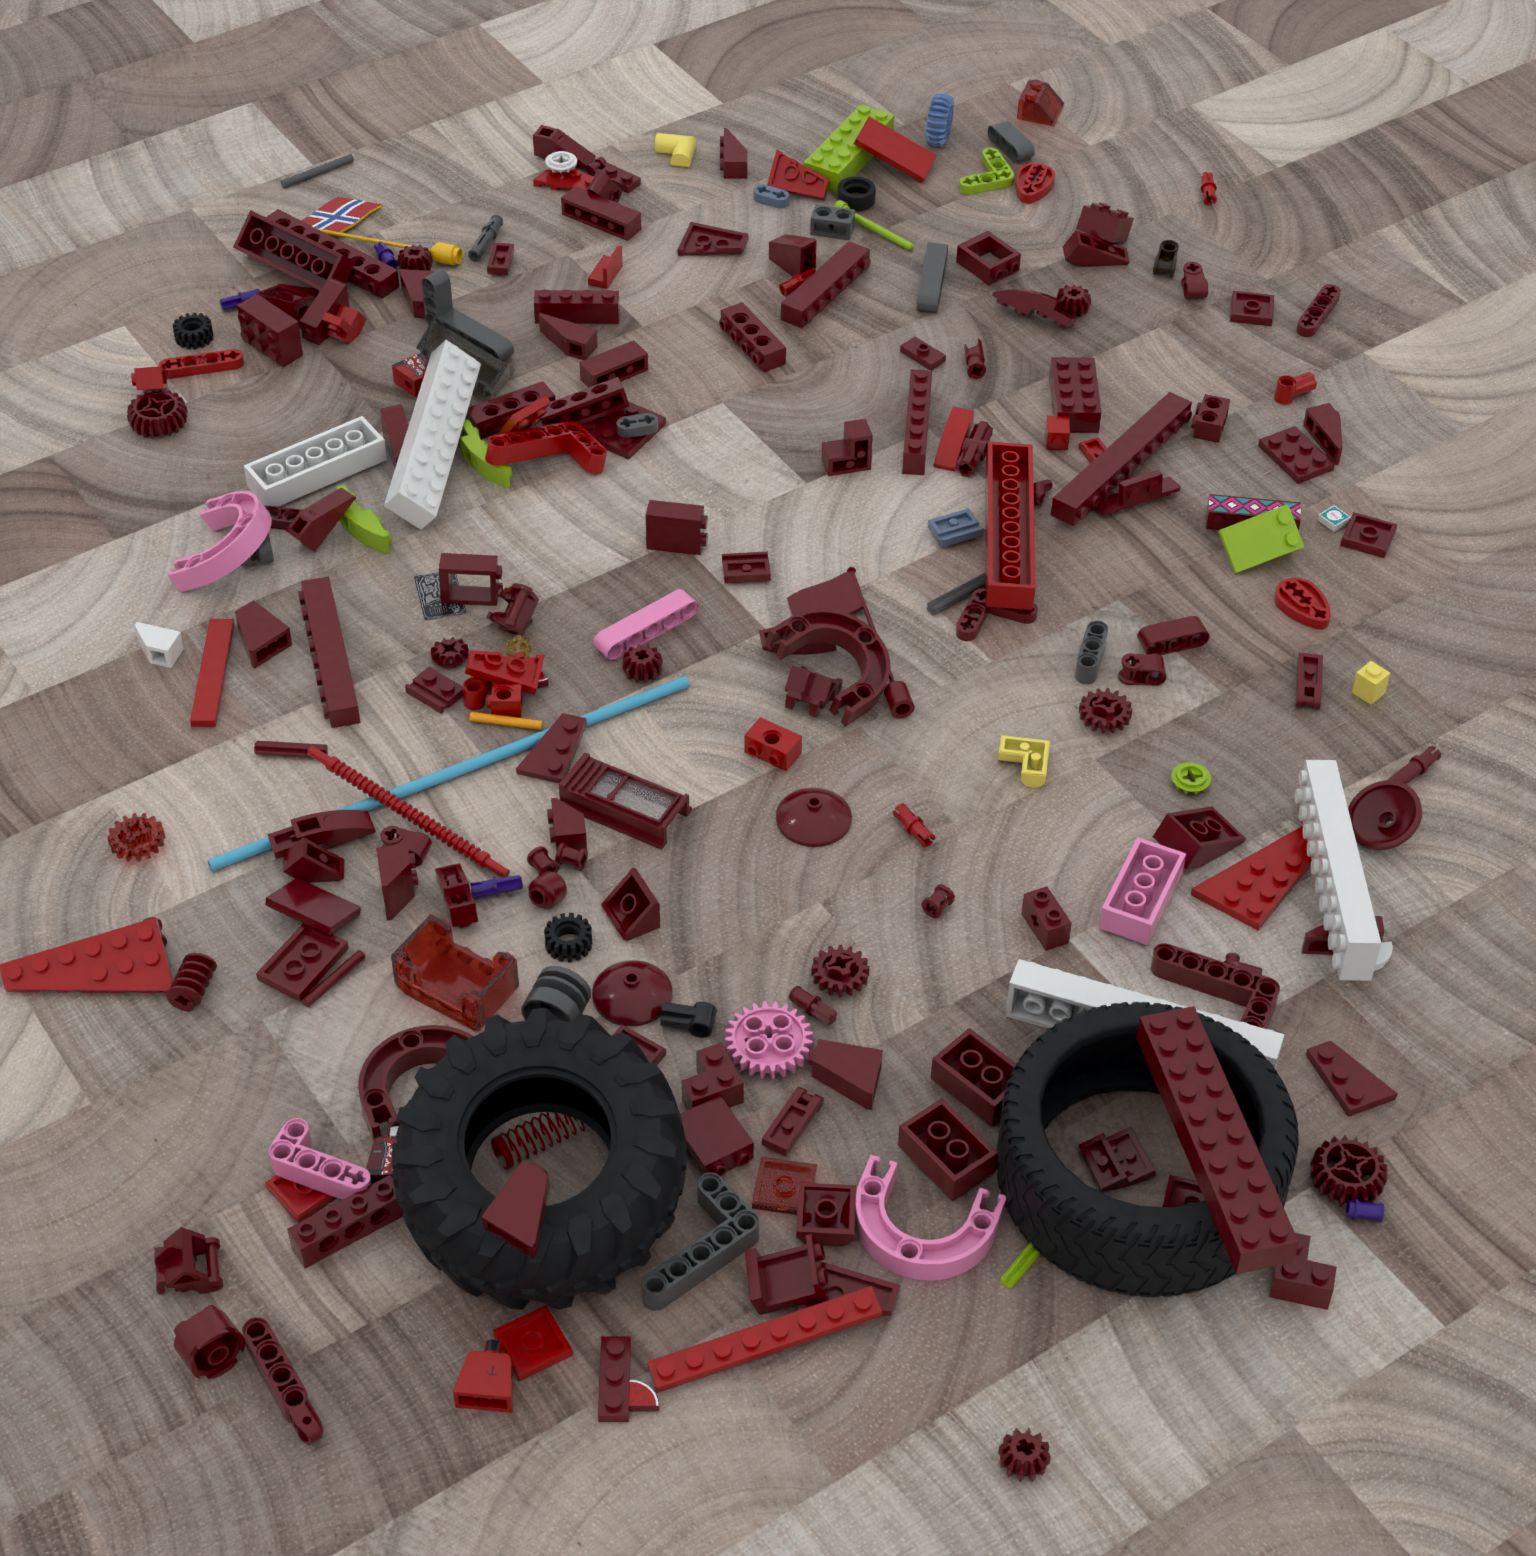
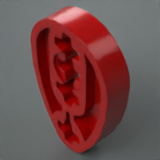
[1015,163,1055,204]
[1274,578,1331,630]

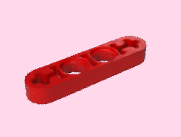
[158,349,244,379]

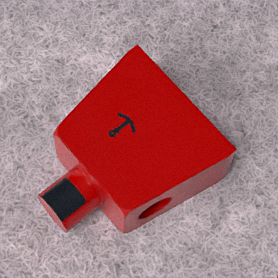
[453,1340,513,1413]

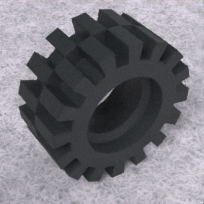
[173,313,214,350]
[544,913,593,963]

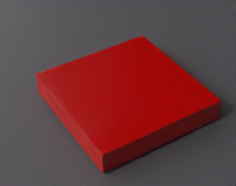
[265,1167,337,1223]
[493,1305,573,1381]

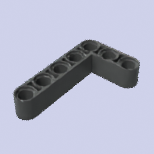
[422,269,514,365]
[642,1172,759,1311]

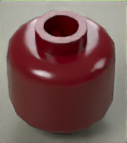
[528,871,567,909]

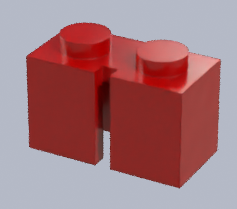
[131,366,168,390]

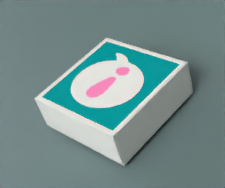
[1317,505,1351,532]

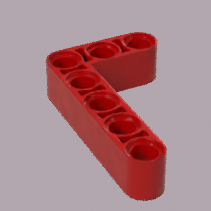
[485,421,607,474]

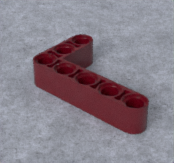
[1150,943,1280,1029]

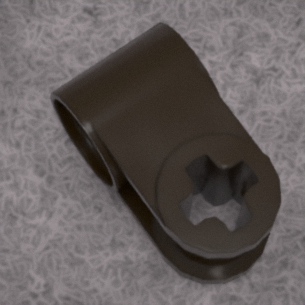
[1153,240,1179,277]

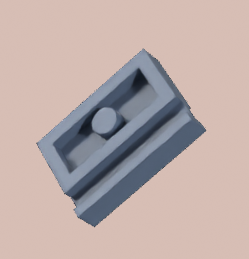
[928,509,984,547]

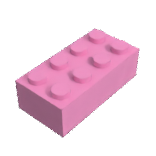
[1099,837,1186,945]

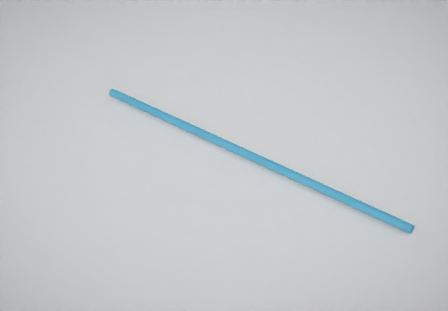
[207,676,690,872]

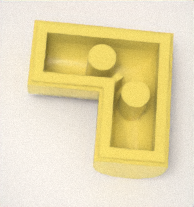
[655,133,697,167]
[998,735,1050,788]

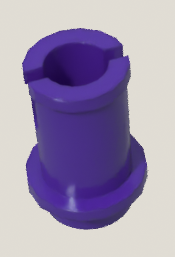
[1346,1198,1384,1222]

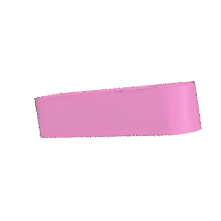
[593,589,699,661]

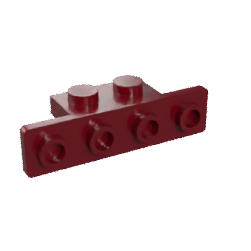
[1096,470,1181,515]

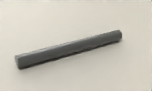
[281,154,354,188]

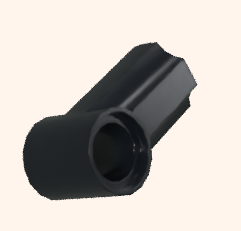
[660,1001,717,1038]

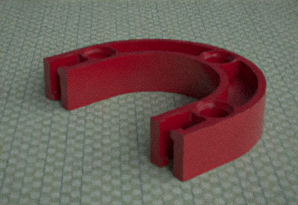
[765,608,891,727]
[358,1025,473,1142]

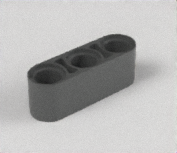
[988,121,1035,163]
[1075,620,1108,684]

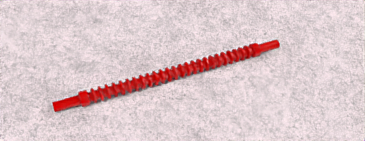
[307,746,510,878]

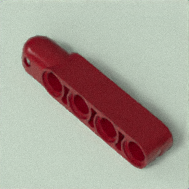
[242,1317,324,1445]

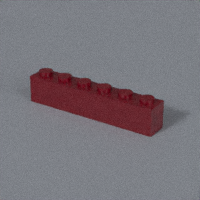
[781,241,871,329]
[902,369,932,475]

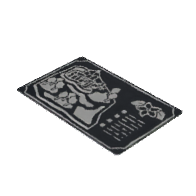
[414,572,466,620]

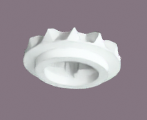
[545,151,577,173]

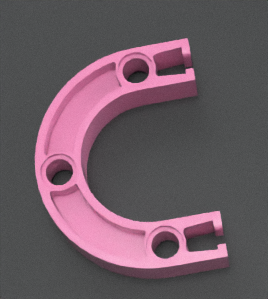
[167,491,272,592]
[855,1155,1006,1281]

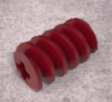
[167,953,217,1012]

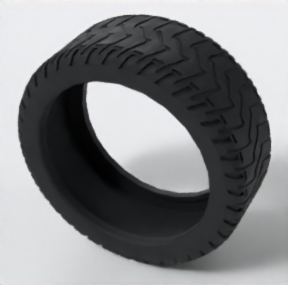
[996,1002,1299,1297]

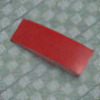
[934,406,974,472]

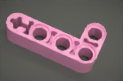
[269,1118,372,1200]

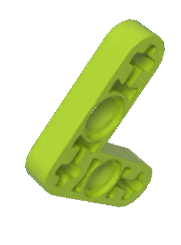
[959,148,1014,195]

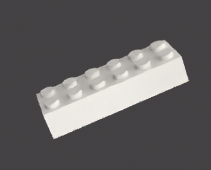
[244,416,387,507]

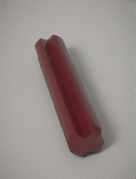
[254,741,328,758]

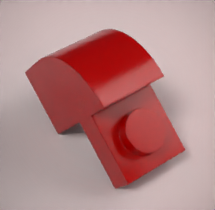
[322,305,367,343]

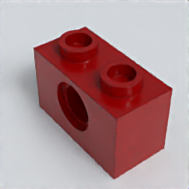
[744,717,802,771]

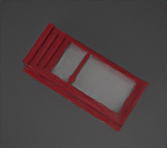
[559,752,692,850]

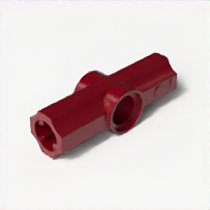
[956,421,993,477]

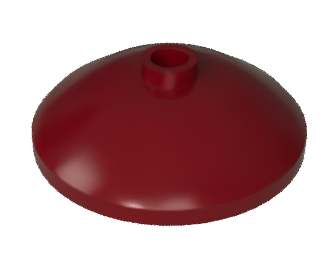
[1348,780,1423,850]
[776,788,852,847]
[592,960,672,1026]

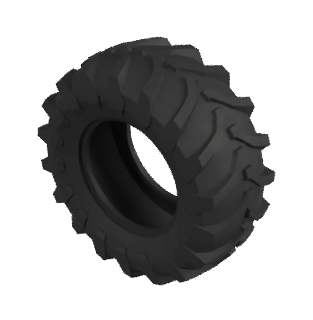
[391,1008,687,1310]

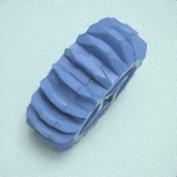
[926,93,954,147]

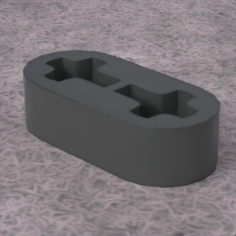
[617,413,658,438]

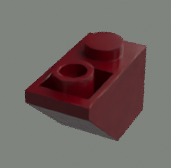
[547,798,587,852]

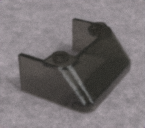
[416,318,515,398]

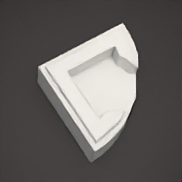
[1374,941,1393,971]

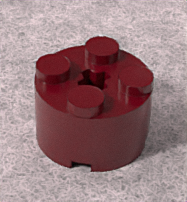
[174,1305,246,1379]

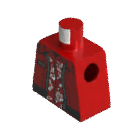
[392,350,430,397]

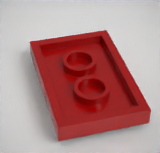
[497,395,551,435]

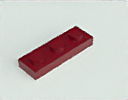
[598,1336,631,1422]

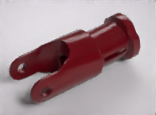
[964,338,986,379]

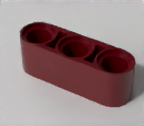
[1137,616,1210,655]

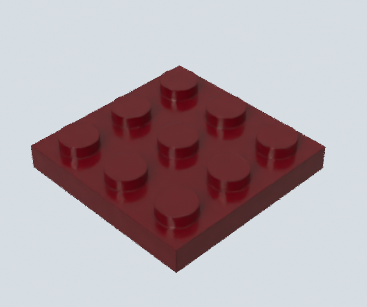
[582,401,666,460]

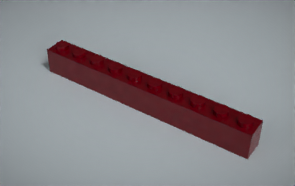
[1050,392,1192,526]

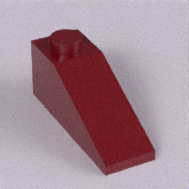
[1062,230,1130,267]
[1303,403,1343,465]

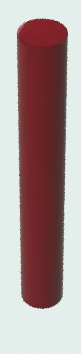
[302,950,366,1007]

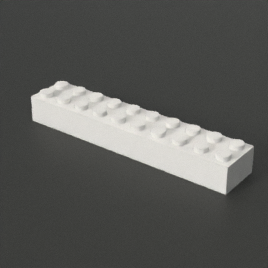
[384,340,481,530]
[1295,760,1381,981]
[1006,959,1284,1070]

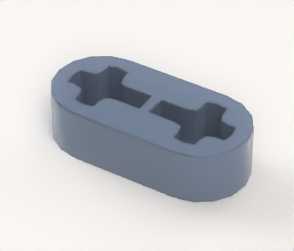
[753,184,789,208]

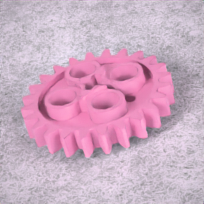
[725,1001,813,1079]

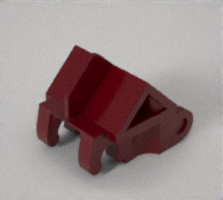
[486,583,539,638]
[785,666,843,718]
[154,1227,223,1294]

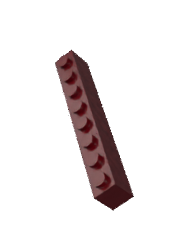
[298,576,361,728]

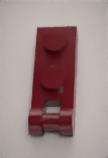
[585,156,641,194]
[1295,652,1323,709]
[762,1086,824,1156]

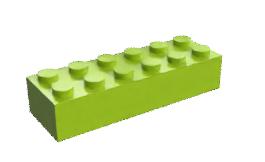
[804,104,895,194]

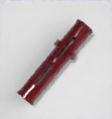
[1387,746,1441,784]

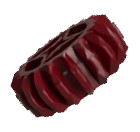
[127,389,188,439]
[1310,1135,1388,1207]

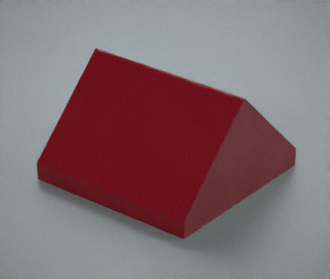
[601,868,660,941]

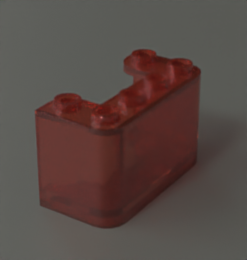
[391,914,519,1032]

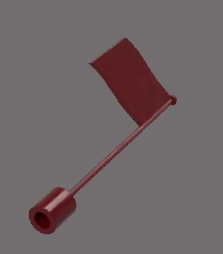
[787,567,915,718]

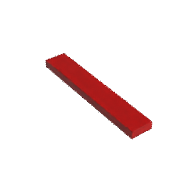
[190,619,235,727]

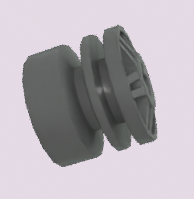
[521,966,591,1022]

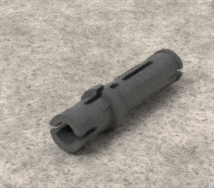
[468,215,504,261]

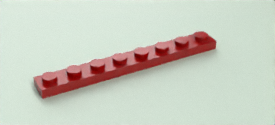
[647,1286,882,1393]

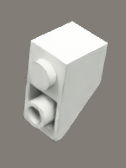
[135,622,184,668]

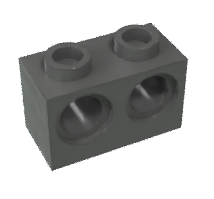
[810,204,855,240]

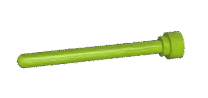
[833,200,914,251]

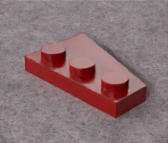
[464,650,545,695]

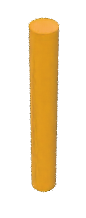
[469,712,543,731]

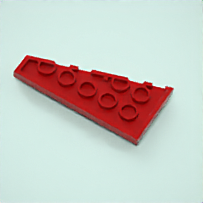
[1191,826,1312,931]
[0,917,173,993]

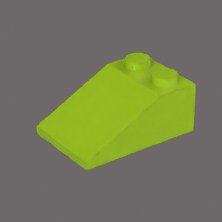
[1218,504,1304,574]

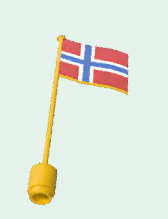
[301,197,463,266]

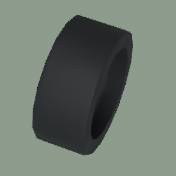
[838,177,876,211]

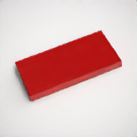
[853,116,937,183]

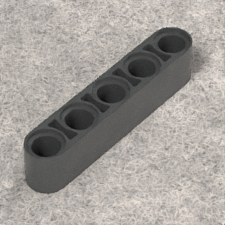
[917,242,948,312]

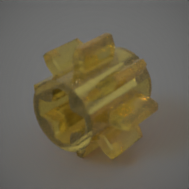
[502,635,534,657]

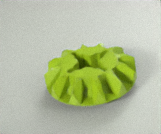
[1171,762,1211,795]

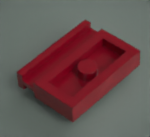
[722,551,771,583]
[405,667,463,714]

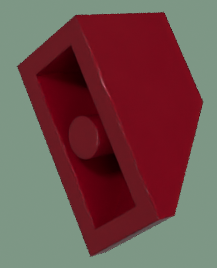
[283,837,344,883]

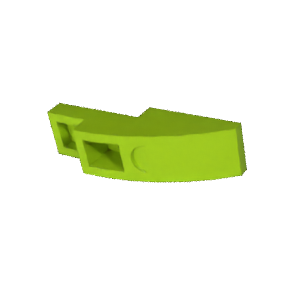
[460,419,512,488]
[336,484,392,554]

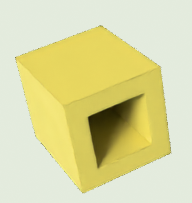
[1352,661,1390,705]

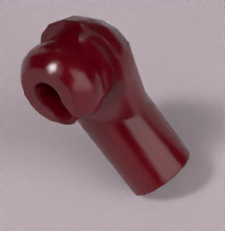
[1033,479,1053,505]
[1224,953,1262,975]

